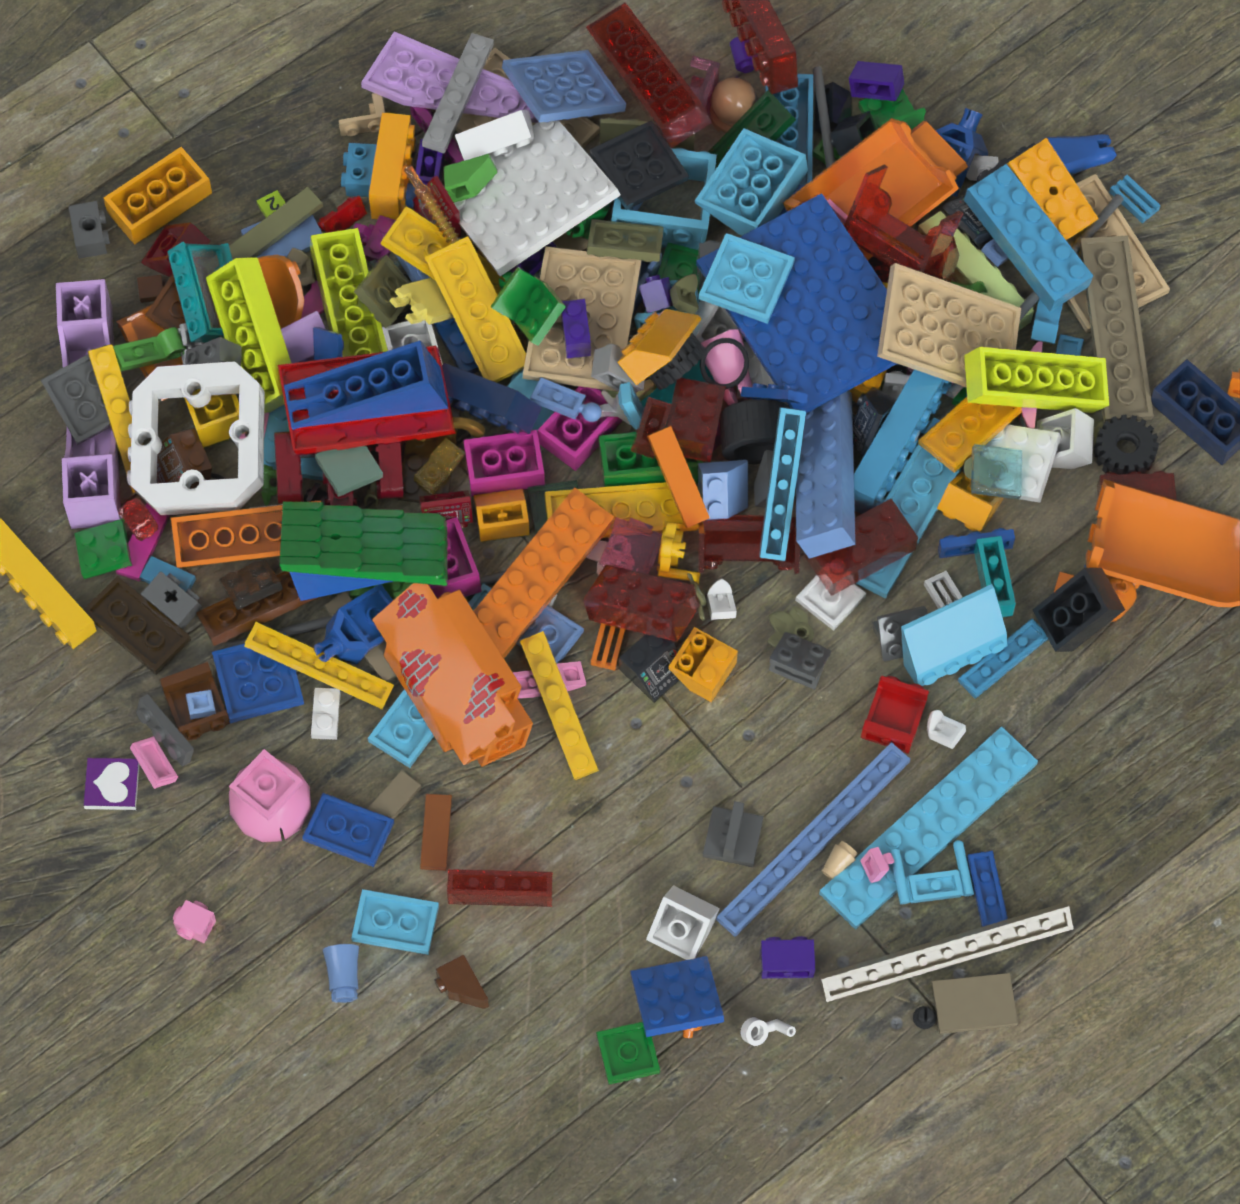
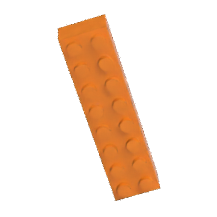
[474,487,614,658]

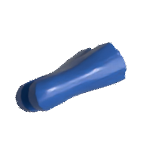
[1045,134,1116,175]

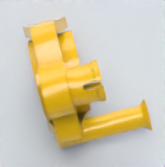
[656,521,701,585]

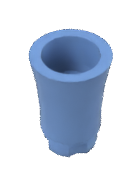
[323,944,359,1003]

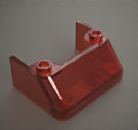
[844,165,963,274]
[698,515,800,574]

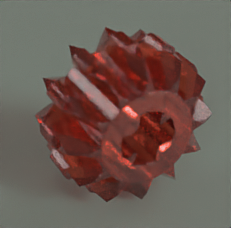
[119,498,158,541]

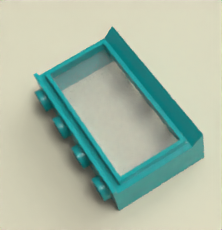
[167,242,233,343]

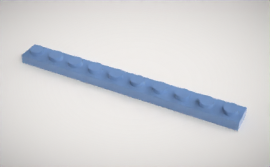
[716,742,910,937]

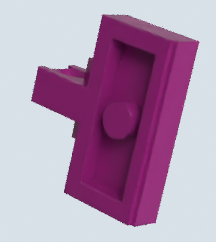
[353,215,396,263]

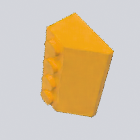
[617,309,701,385]

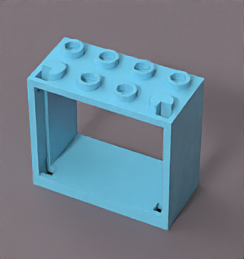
[611,148,717,250]

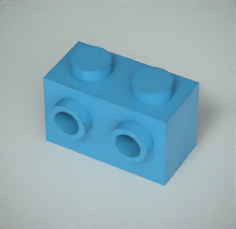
[341,143,377,197]

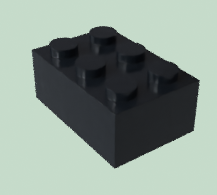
[1032,568,1125,652]

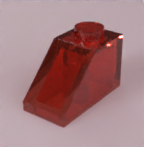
[630,397,672,458]

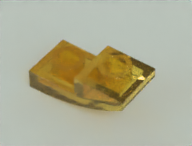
[414,438,465,494]

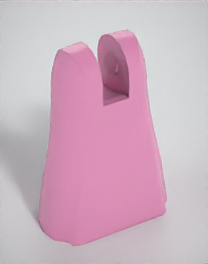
[701,329,752,405]

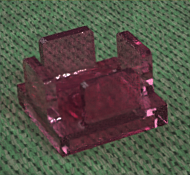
[598,517,662,582]

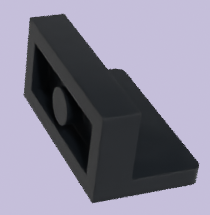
[815,82,852,134]

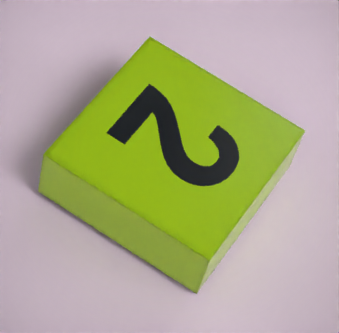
[257,190,285,218]

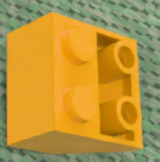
[473,489,530,542]
[668,627,738,702]

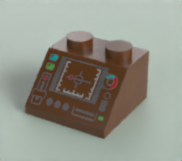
[157,428,212,489]

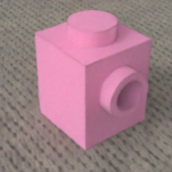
[173,900,216,943]

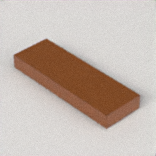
[420,794,452,871]

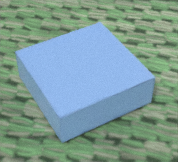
[186,690,216,719]

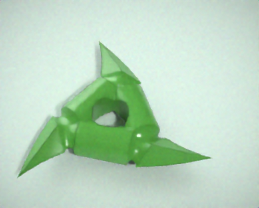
[261,465,278,506]

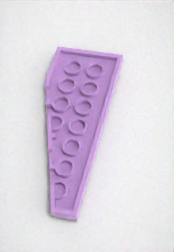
[361,31,538,123]

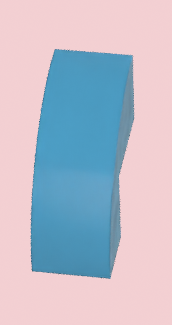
[1031,298,1063,344]

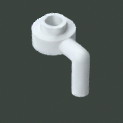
[741,1017,796,1046]

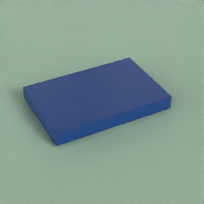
[302,793,395,867]

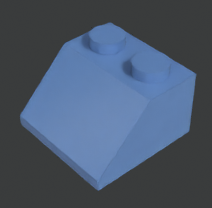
[698,460,748,520]

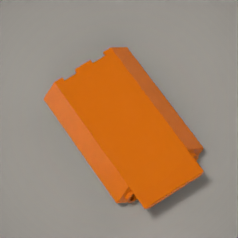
[783,118,968,260]

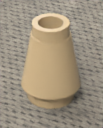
[821,841,858,880]

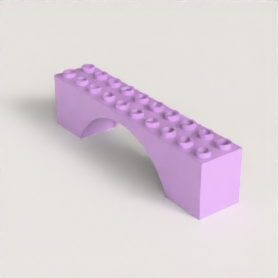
[56,279,121,529]

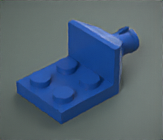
[935,108,989,197]
[314,584,393,665]

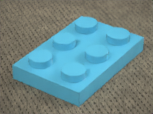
[351,889,439,955]

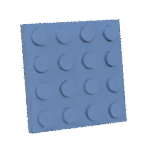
[502,50,626,123]

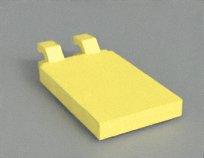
[390,278,454,325]

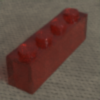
[447,869,553,907]

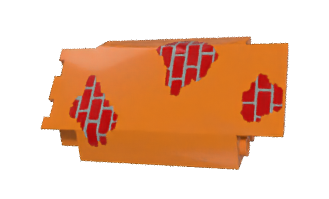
[372,583,533,767]

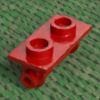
[317,196,367,233]

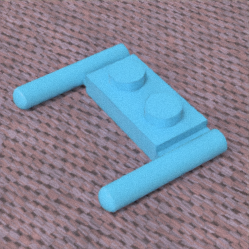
[889,840,974,904]

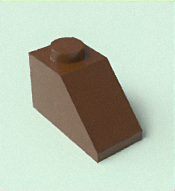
[434,955,489,1009]

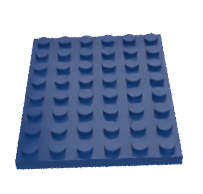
[696,193,897,413]

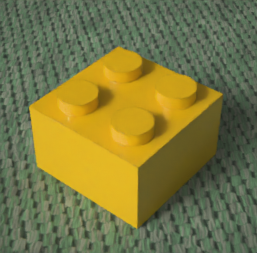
[184,389,246,448]

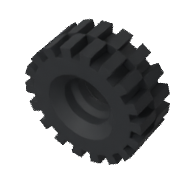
[649,333,707,390]
[1094,415,1159,480]

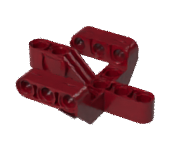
[274,431,403,506]

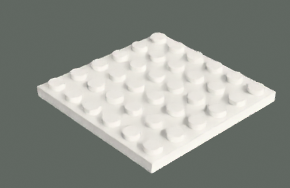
[443,120,620,276]

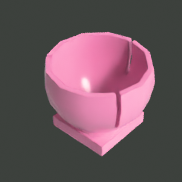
[229,749,311,842]

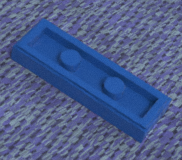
[967,851,1008,927]

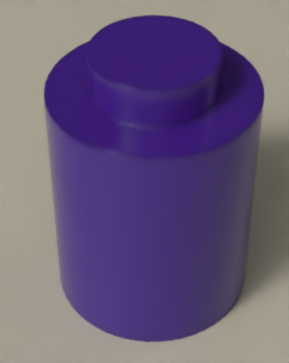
[730,35,758,73]

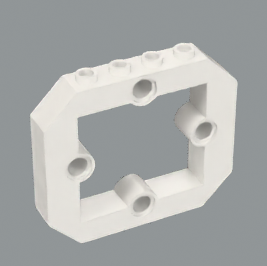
[127,361,265,515]

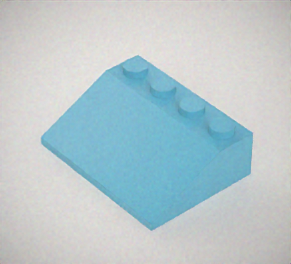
[695,128,808,236]
[901,584,1007,686]

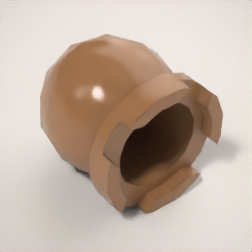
[709,77,758,132]

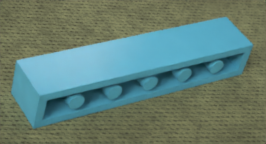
[759,407,806,561]

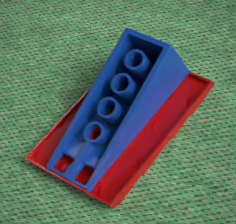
[278,340,456,454]

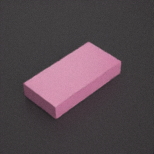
[130,736,178,789]

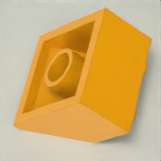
[937,472,1005,532]

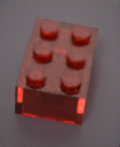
[667,378,726,462]

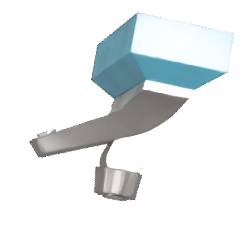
[600,382,647,432]

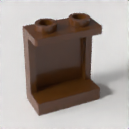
[160,662,230,740]

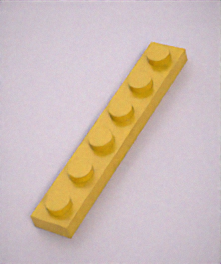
[88,344,144,494]
[244,622,394,710]
[520,631,599,780]

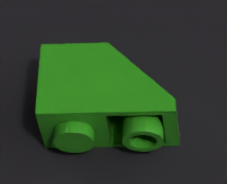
[444,154,497,203]

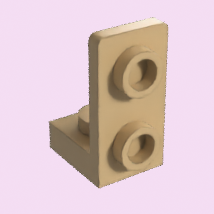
[339,93,385,136]

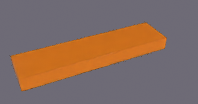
[647,426,710,528]

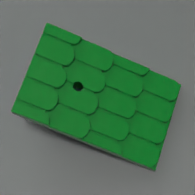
[280,502,447,601]

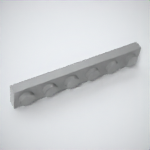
[422,33,494,154]

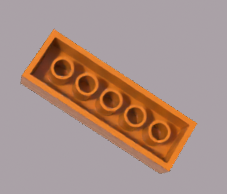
[171,500,323,568]

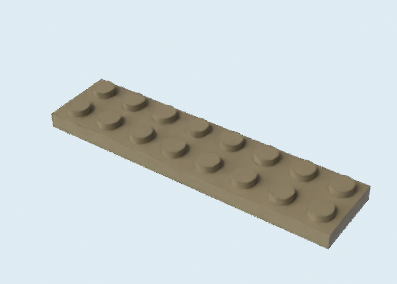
[1079,236,1154,422]

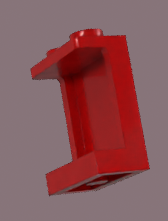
[861,676,929,754]

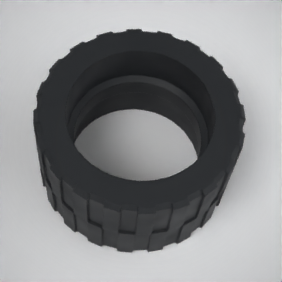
[719,399,790,465]

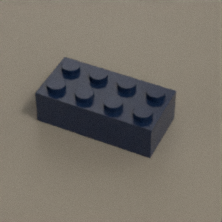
[1151,359,1240,465]
[442,363,542,434]

